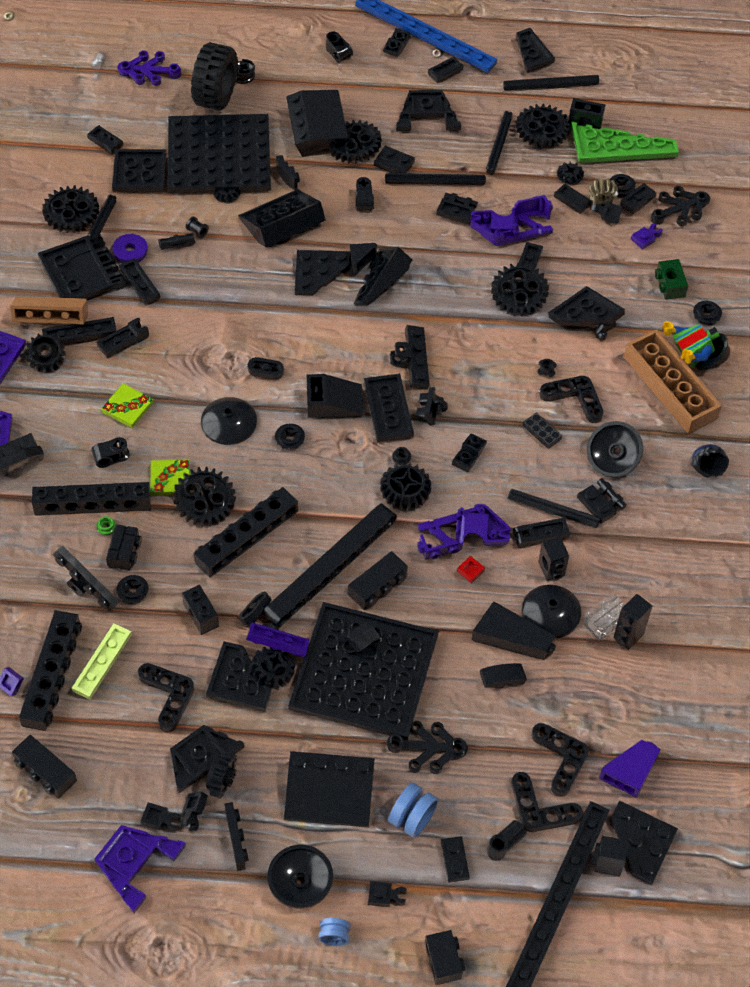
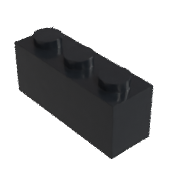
[348,551,408,610]
[613,594,653,650]
[12,734,77,798]

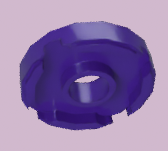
[113,234,148,263]

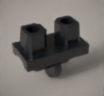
[416,387,448,425]

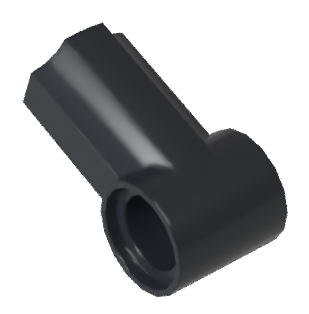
[487,820,527,861]

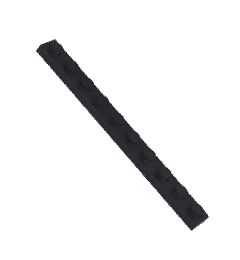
[506,801,610,987]

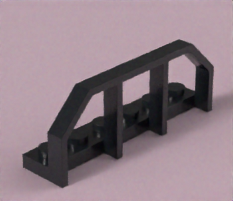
[0,433,44,476]

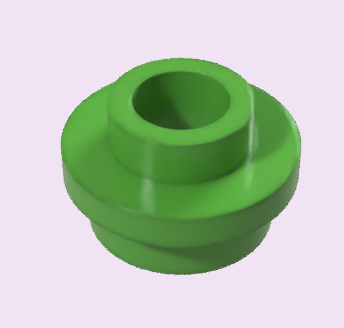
[96,516,116,535]

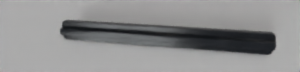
[503,75,599,91]
[385,173,486,185]

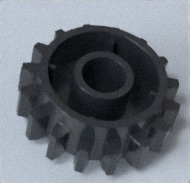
[25,332,66,373]
[206,751,237,799]

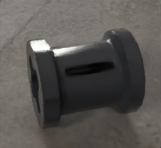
[185,216,209,238]

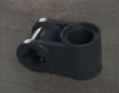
[326,31,353,63]
[355,177,374,210]
[91,437,130,468]

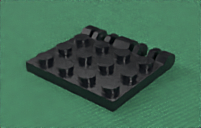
[38,234,127,299]

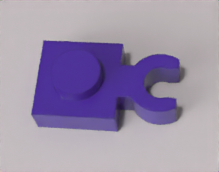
[631,223,663,250]

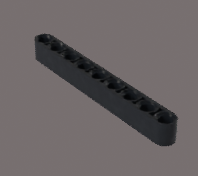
[263,503,397,628]

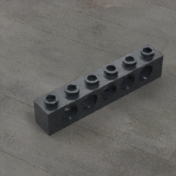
[32,482,151,516]
[194,487,298,578]
[19,610,82,731]

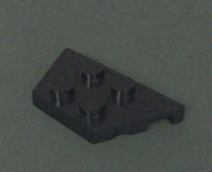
[170,725,245,793]

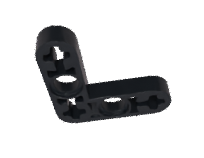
[539,376,604,423]
[138,663,194,732]
[531,723,588,797]
[511,772,583,832]

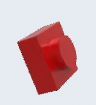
[457,556,485,584]

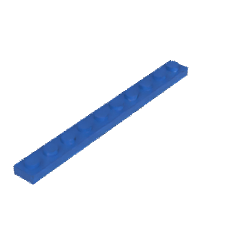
[355,0,497,73]

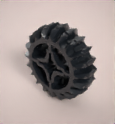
[380,462,431,511]

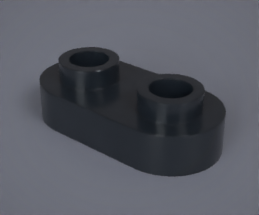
[248,357,284,380]
[239,591,272,625]

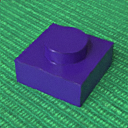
[0,667,24,696]

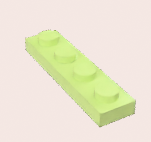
[72,624,132,700]

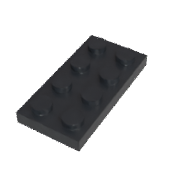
[364,373,414,442]

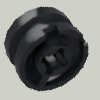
[235,59,255,84]

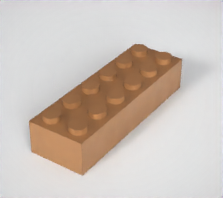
[624,329,722,434]

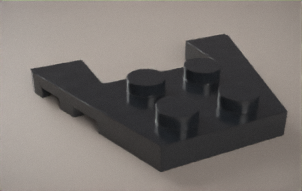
[396,90,461,131]

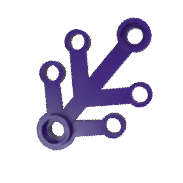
[117,50,181,86]

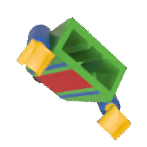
[662,321,720,368]

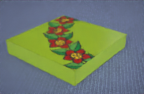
[101,383,154,428]
[150,459,189,496]

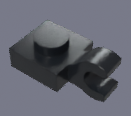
[591,202,623,224]
[181,792,208,832]

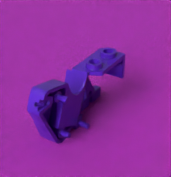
[470,195,553,246]
[417,504,511,560]

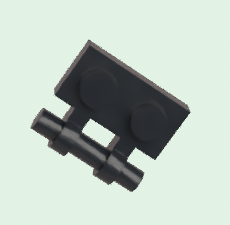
[436,193,478,224]
[577,478,627,524]

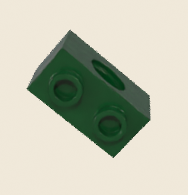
[655,259,688,300]

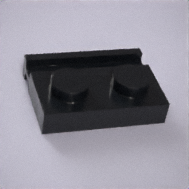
[374,145,415,173]

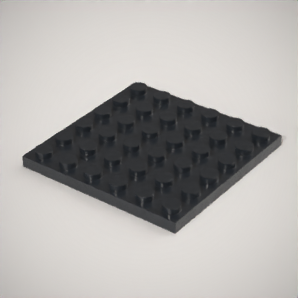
[168,114,271,193]
[288,602,439,740]

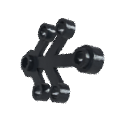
[651,186,710,226]
[387,721,468,774]

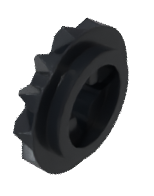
[557,161,584,184]
[609,174,636,197]
[213,189,241,202]
[693,301,722,325]
[275,423,305,451]
[117,575,149,605]

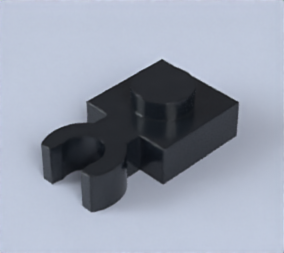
[140,802,181,832]
[368,881,407,907]

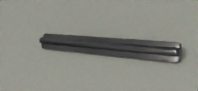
[486,111,513,175]
[508,489,600,528]

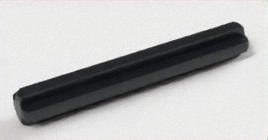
[88,194,117,242]

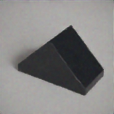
[349,243,377,276]

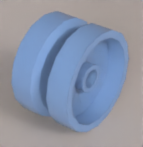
[388,782,439,838]

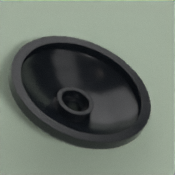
[201,397,257,445]
[587,421,644,477]
[522,584,581,638]
[267,844,333,909]

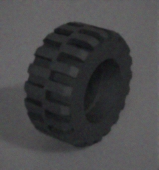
[191,42,238,110]

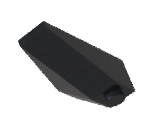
[354,247,413,306]

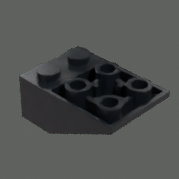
[306,374,364,418]

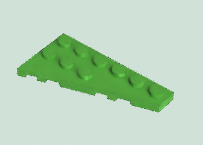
[571,122,679,163]

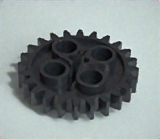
[516,104,570,149]
[328,120,382,164]
[42,185,99,233]
[491,262,549,317]
[173,467,236,527]

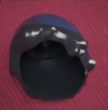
[691,444,729,478]

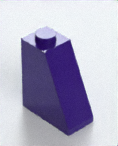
[599,740,661,798]

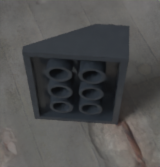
[286,90,349,157]
[238,189,326,247]
[284,751,375,828]

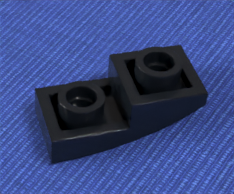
[383,28,411,57]
[276,155,300,190]
[452,433,487,472]
[479,663,527,689]

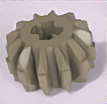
[589,178,618,205]

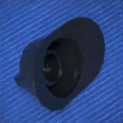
[696,333,730,370]

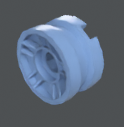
[318,918,350,946]

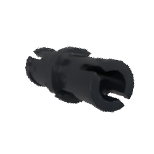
[158,233,195,250]

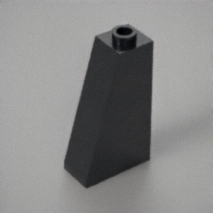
[472,601,557,660]

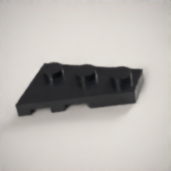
[516,28,555,73]

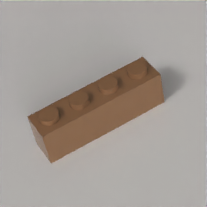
[10,297,88,324]

